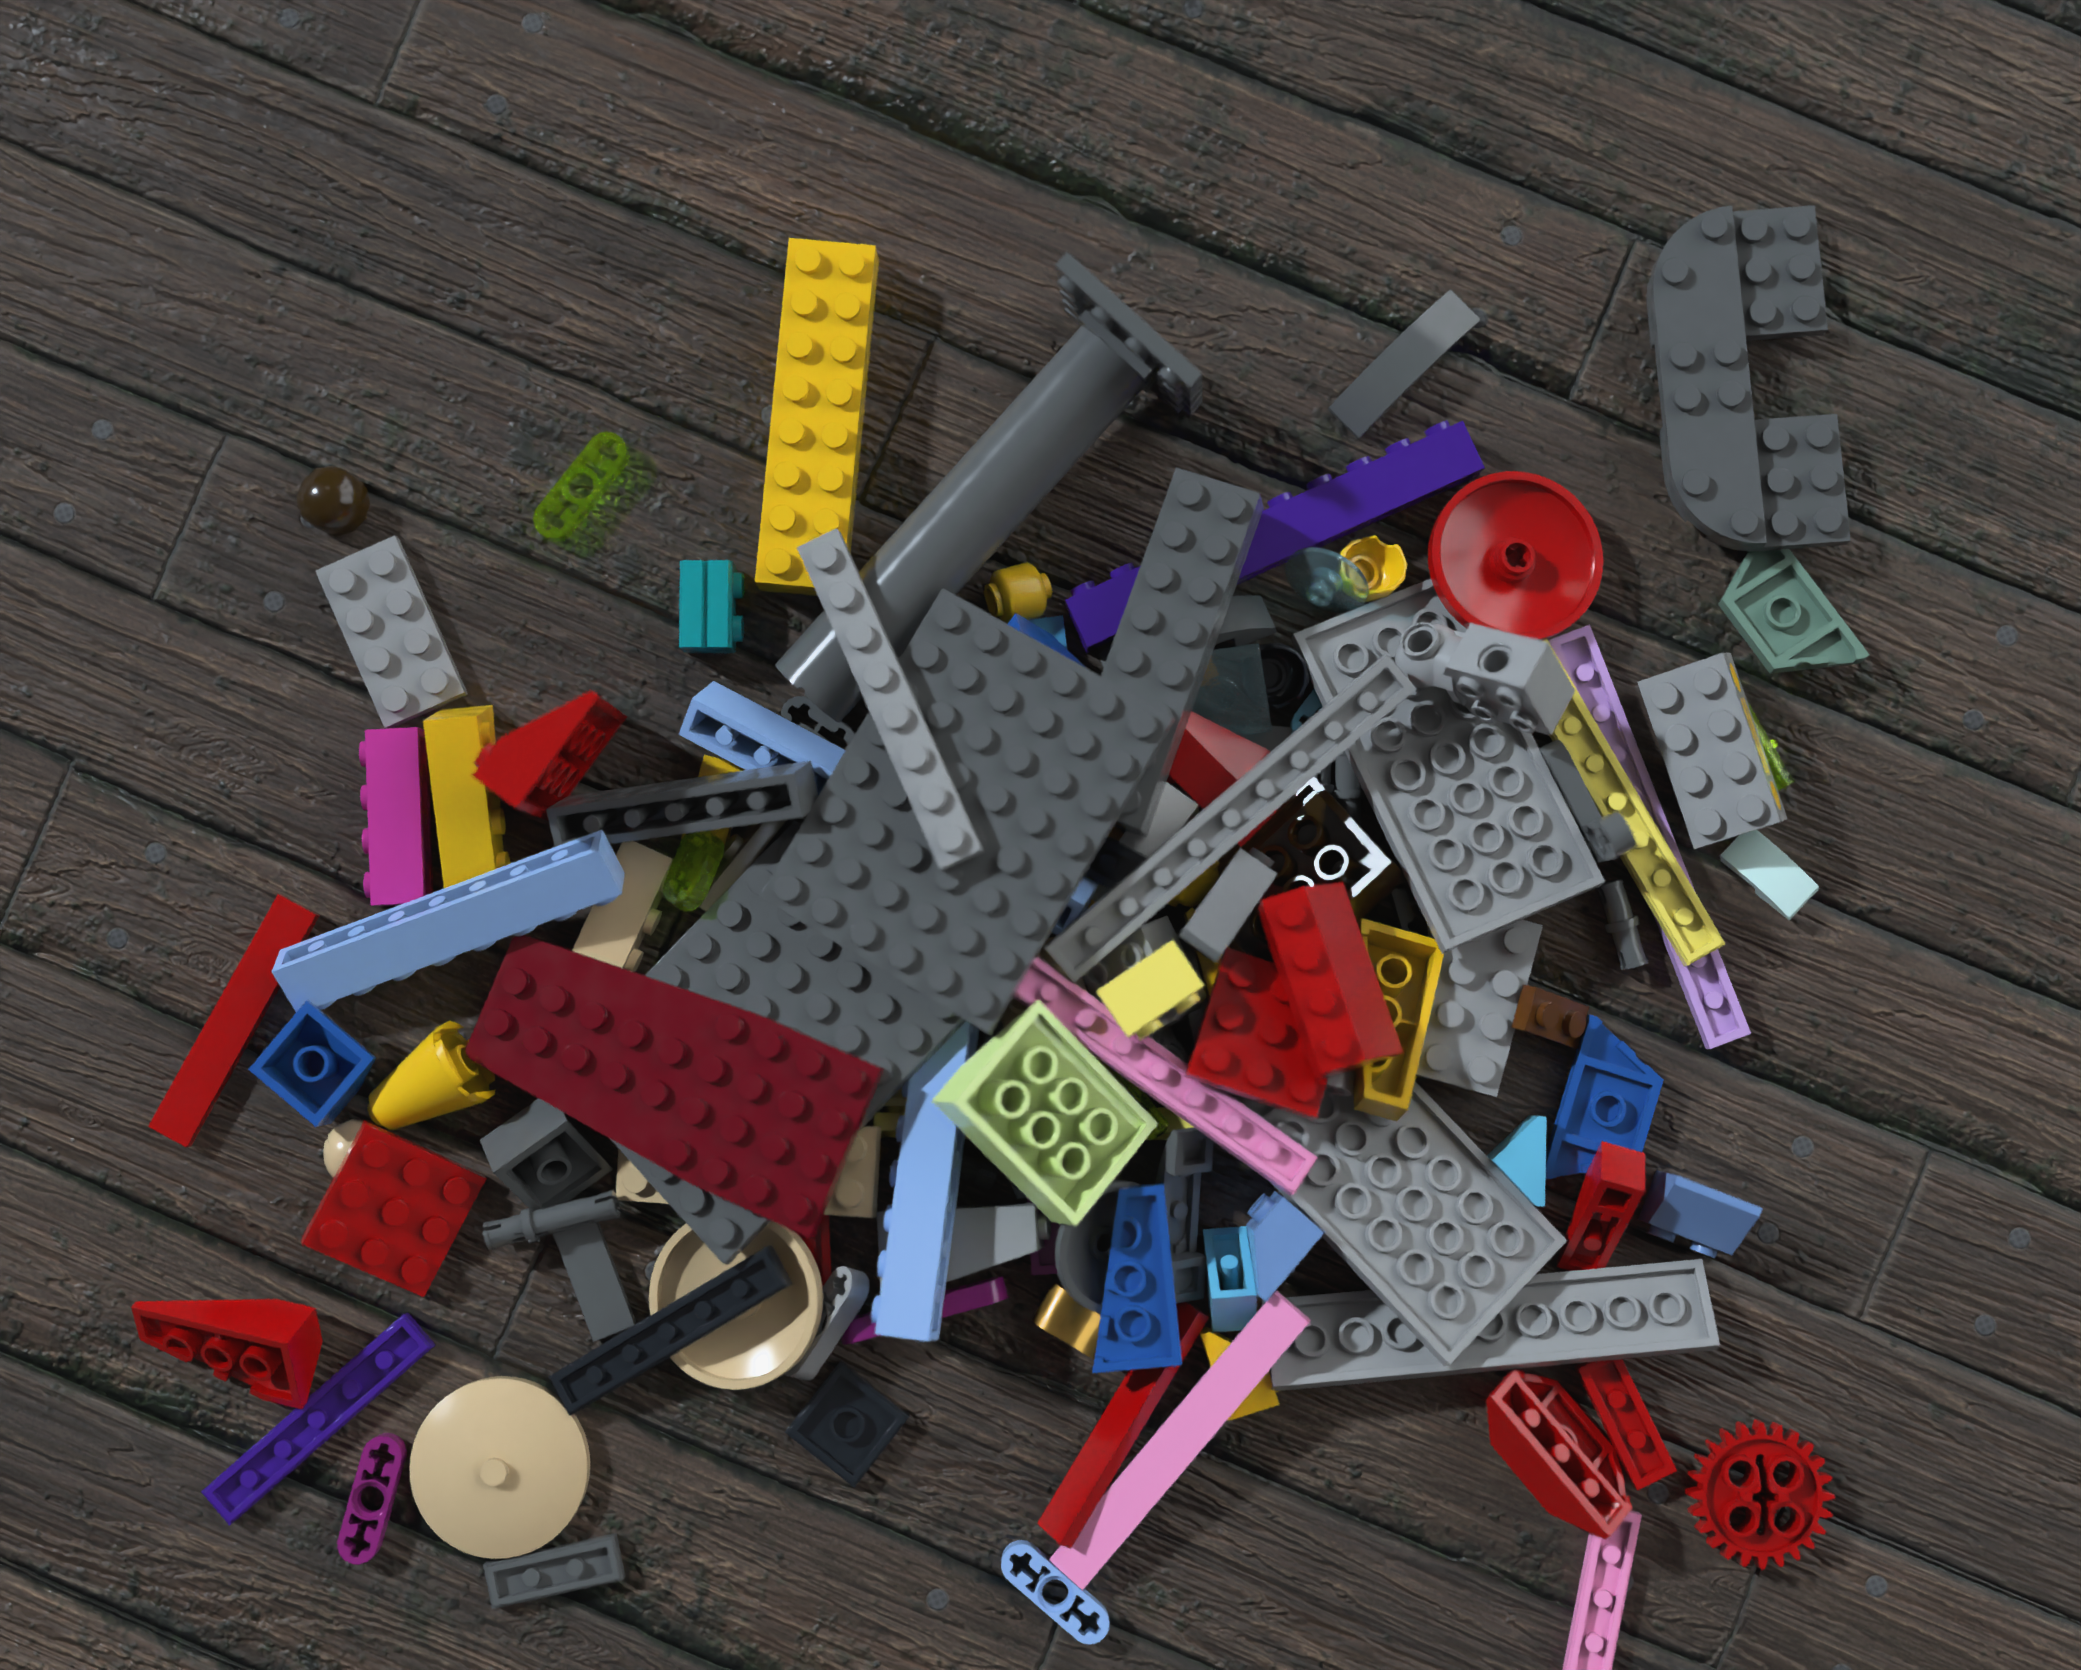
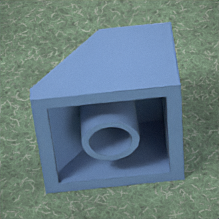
[1638,1170,1762,1258]
[1246,1191,1325,1302]

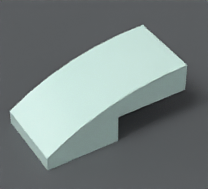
[1720,830,1819,920]

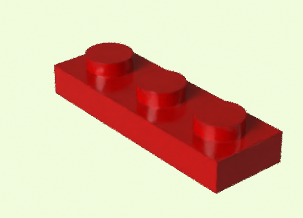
[1574,1359,1677,1491]

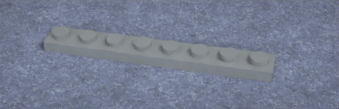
[797,528,984,871]

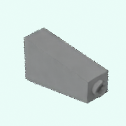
[877,1202,1051,1287]

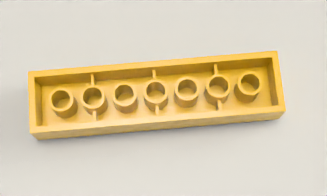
[755,238,879,596]

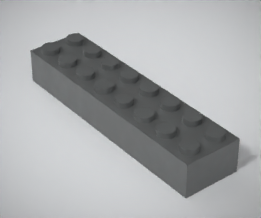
[1101,467,1264,838]

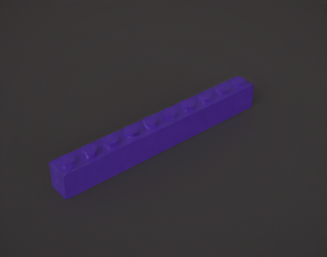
[1065,420,1485,653]

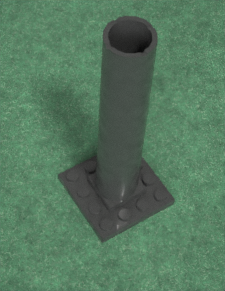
[775,252,1202,723]

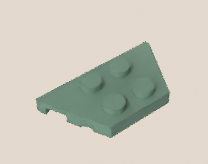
[1718,549,1870,674]

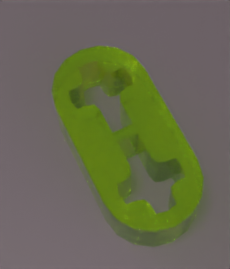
[663,830,724,911]

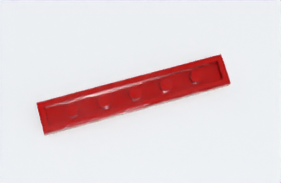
[148,894,320,1148]
[1037,1302,1209,1549]

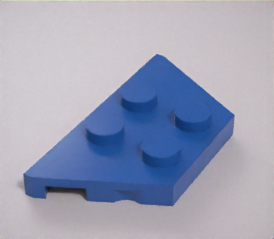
[1546,1014,1664,1179]

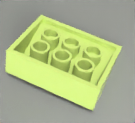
[932,1000,1158,1226]

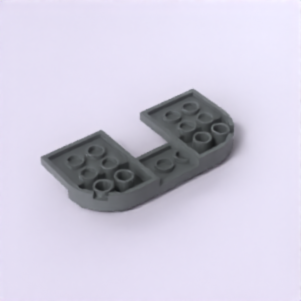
[1647,205,1851,551]

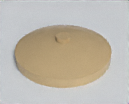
[649,1221,823,1390]
[410,1376,590,1559]

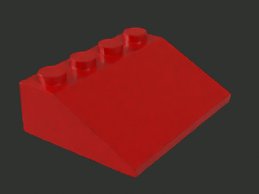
[472,690,627,821]

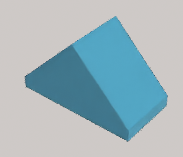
[1487,1115,1547,1206]

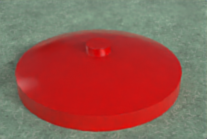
[1428,471,1603,641]

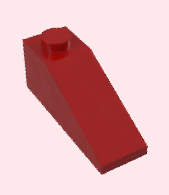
[1557,1141,1645,1271]

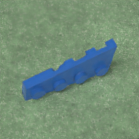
[1092,1183,1182,1373]

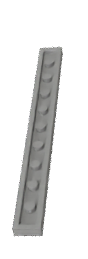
[1044,655,1416,983]

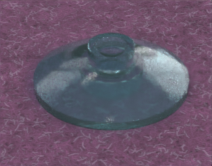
[1285,547,1369,613]

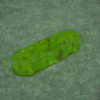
[533,432,630,542]

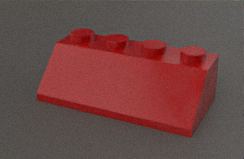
[1257,882,1403,1081]

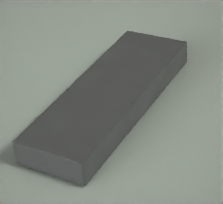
[553,1222,637,1342]
[483,1533,625,1609]

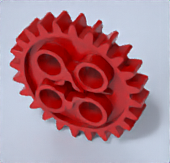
[1685,1419,1835,1569]

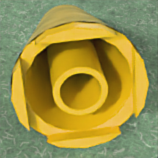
[367,1021,495,1130]

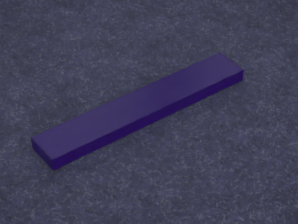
[201,1312,436,1526]

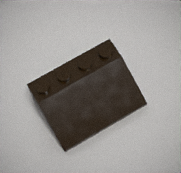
[1195,777,1406,964]

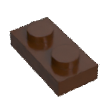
[1511,984,1589,1049]

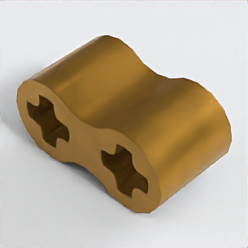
[1032,1282,1101,1360]

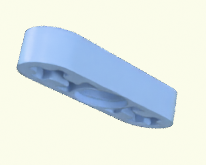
[1001,1540,1109,1644]

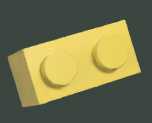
[1097,940,1204,1041]

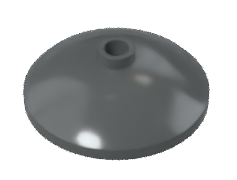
[1055,1180,1140,1313]

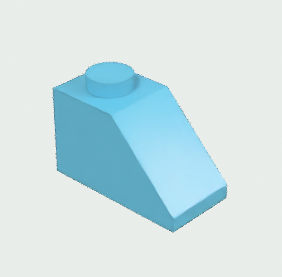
[1203,1226,1257,1333]

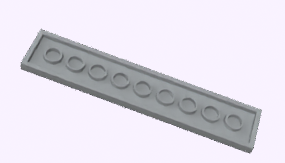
[1261,1259,1720,1391]

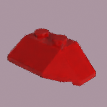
[1486,1369,1633,1539]

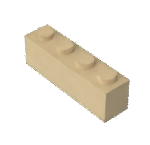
[572,841,680,972]

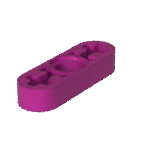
[337,1433,407,1564]

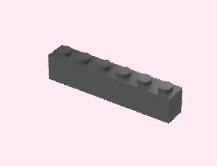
[546,761,818,847]

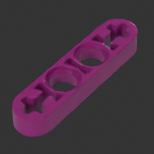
[841,1275,1008,1345]

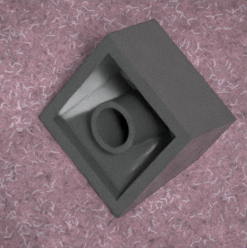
[480,1098,613,1211]

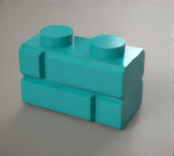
[679,560,744,653]

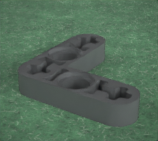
[1539,739,1636,863]

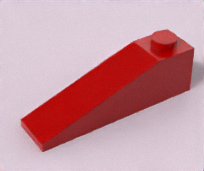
[1169,711,1279,847]
[131,1299,323,1409]

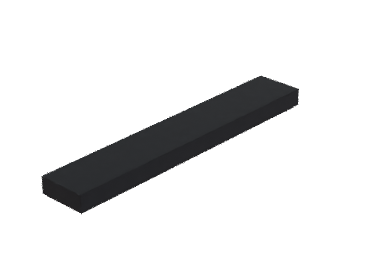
[549,1245,793,1416]

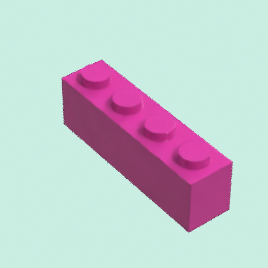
[359,727,433,907]

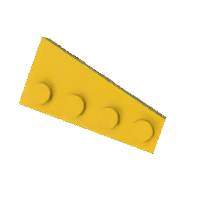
[423,705,510,888]
[1353,918,1444,1122]

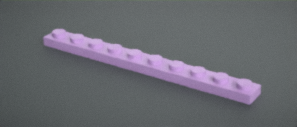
[1548,625,1751,1049]

